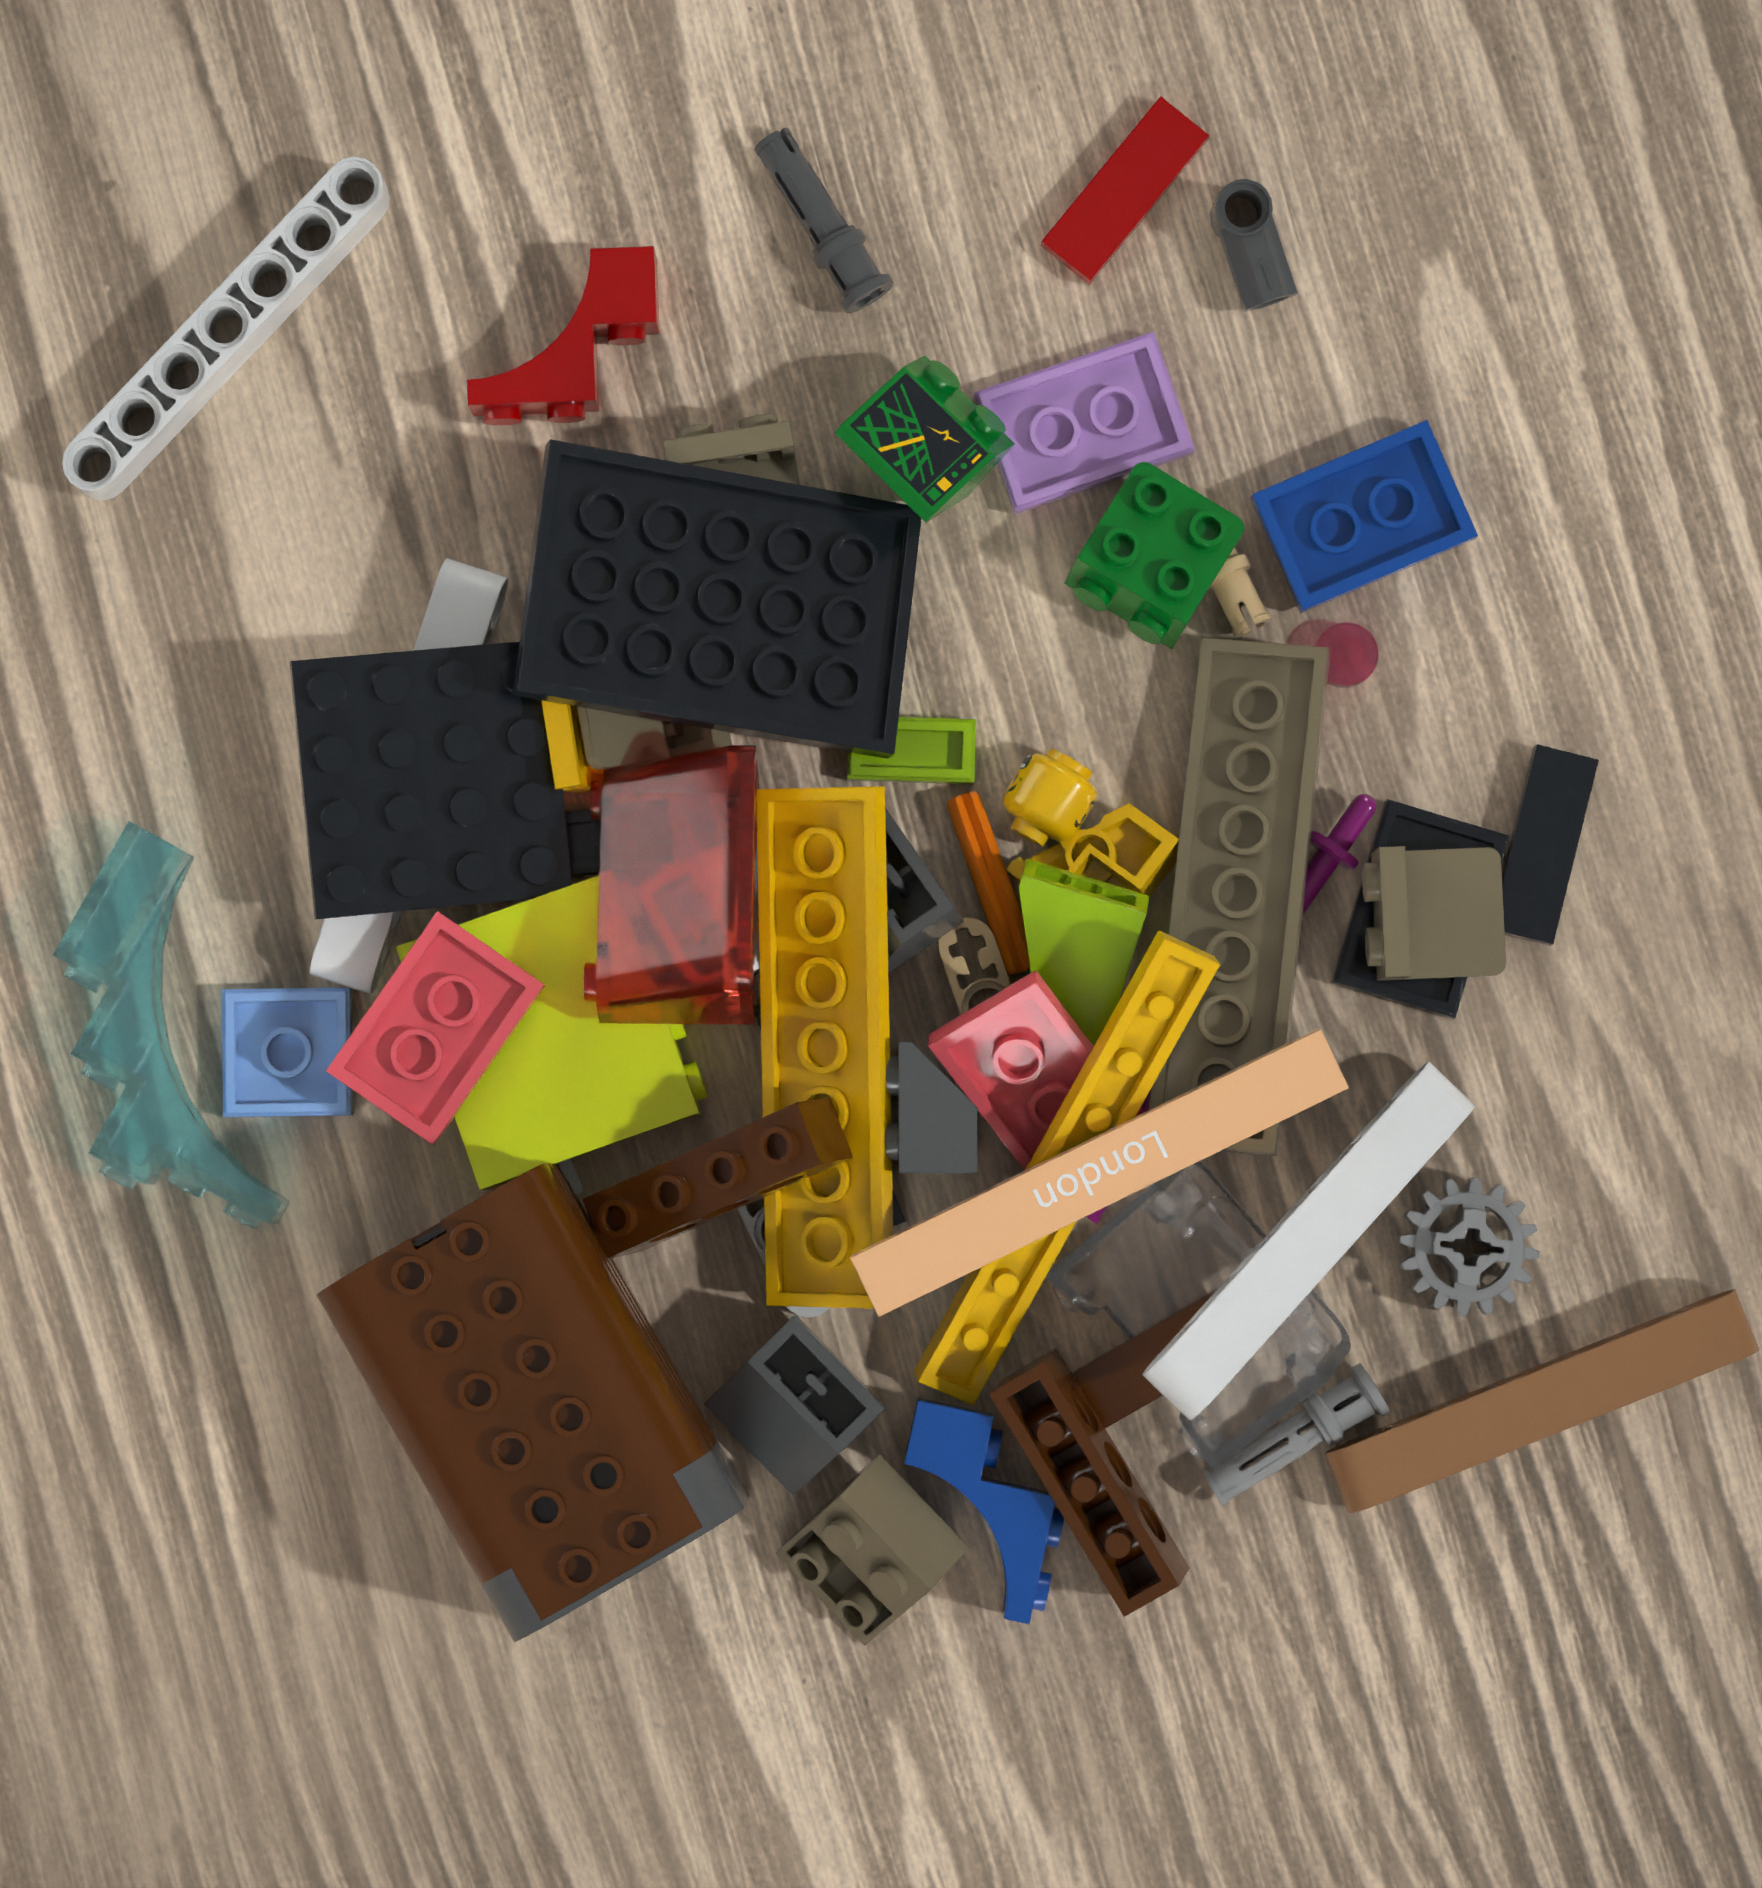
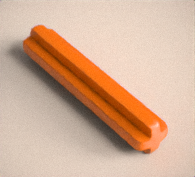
[947,791,1030,975]

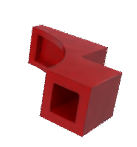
[467,246,660,425]

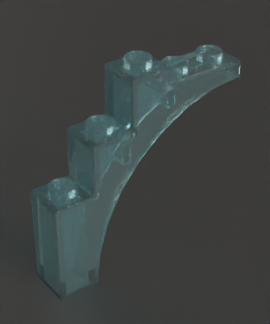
[53,821,290,1229]

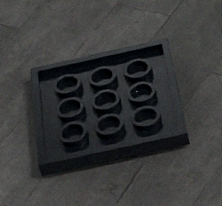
[289,642,572,919]

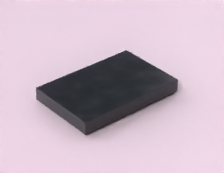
[1331,799,1509,1019]

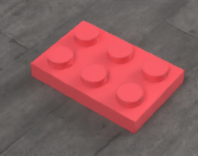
[326,911,546,1145]
[928,970,1144,1170]

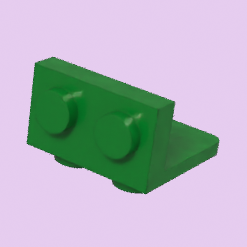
[1064,462,1244,649]

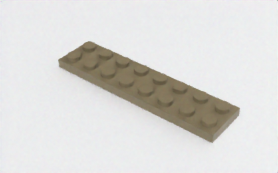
[1149,637,1330,1157]

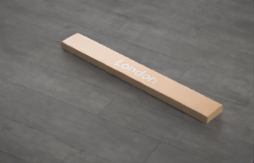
[849,1028,1349,1317]

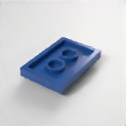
[1250,420,1478,614]

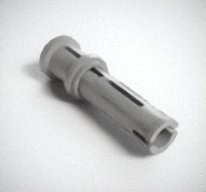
[1201,1363,1391,1506]

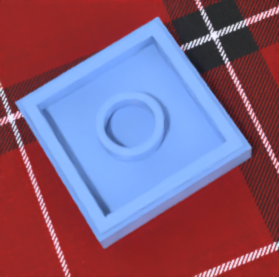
[222,987,353,1117]

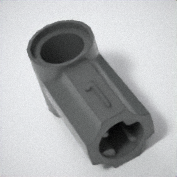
[1210,179,1298,312]

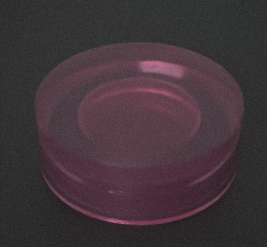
[1315,622,1378,688]

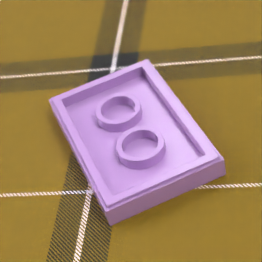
[974,332,1195,514]

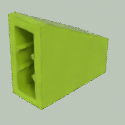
[1019,859,1150,1046]

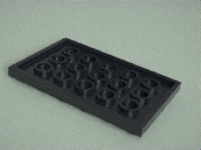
[513,439,921,759]

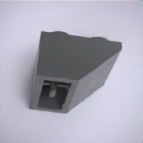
[885,807,964,973]
[886,1042,977,1174]
[704,1314,885,1496]

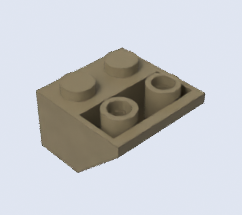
[776,1454,969,1646]

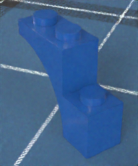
[904,1398,1064,1624]

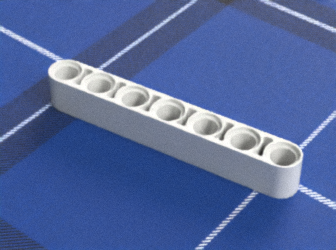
[62,157,390,501]
[310,558,509,994]
[1142,1061,1475,1420]

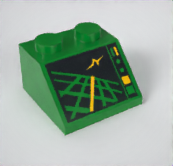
[834,356,1015,523]

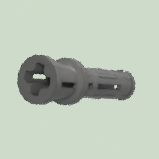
[754,128,894,314]

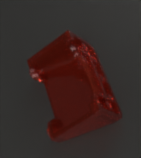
[584,745,760,1025]

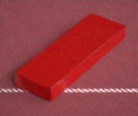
[1041,96,1210,285]

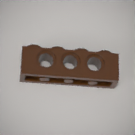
[582,1097,853,1259]
[989,1348,1190,1617]

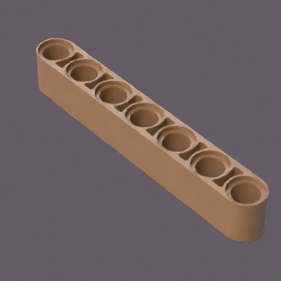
[1325,1289,1759,1513]

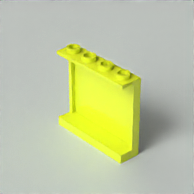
[396,870,708,1190]

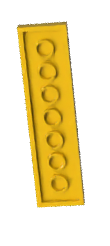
[756,786,893,1309]

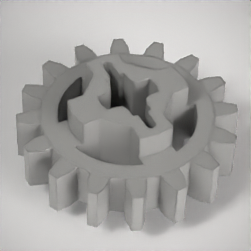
[1397,1177,1539,1317]

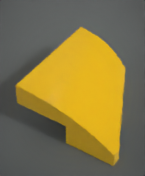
[1005,803,1179,898]

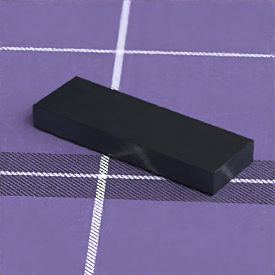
[1502,744,1599,946]

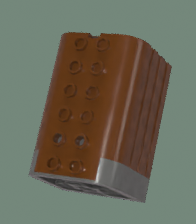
[316,1163,749,1642]

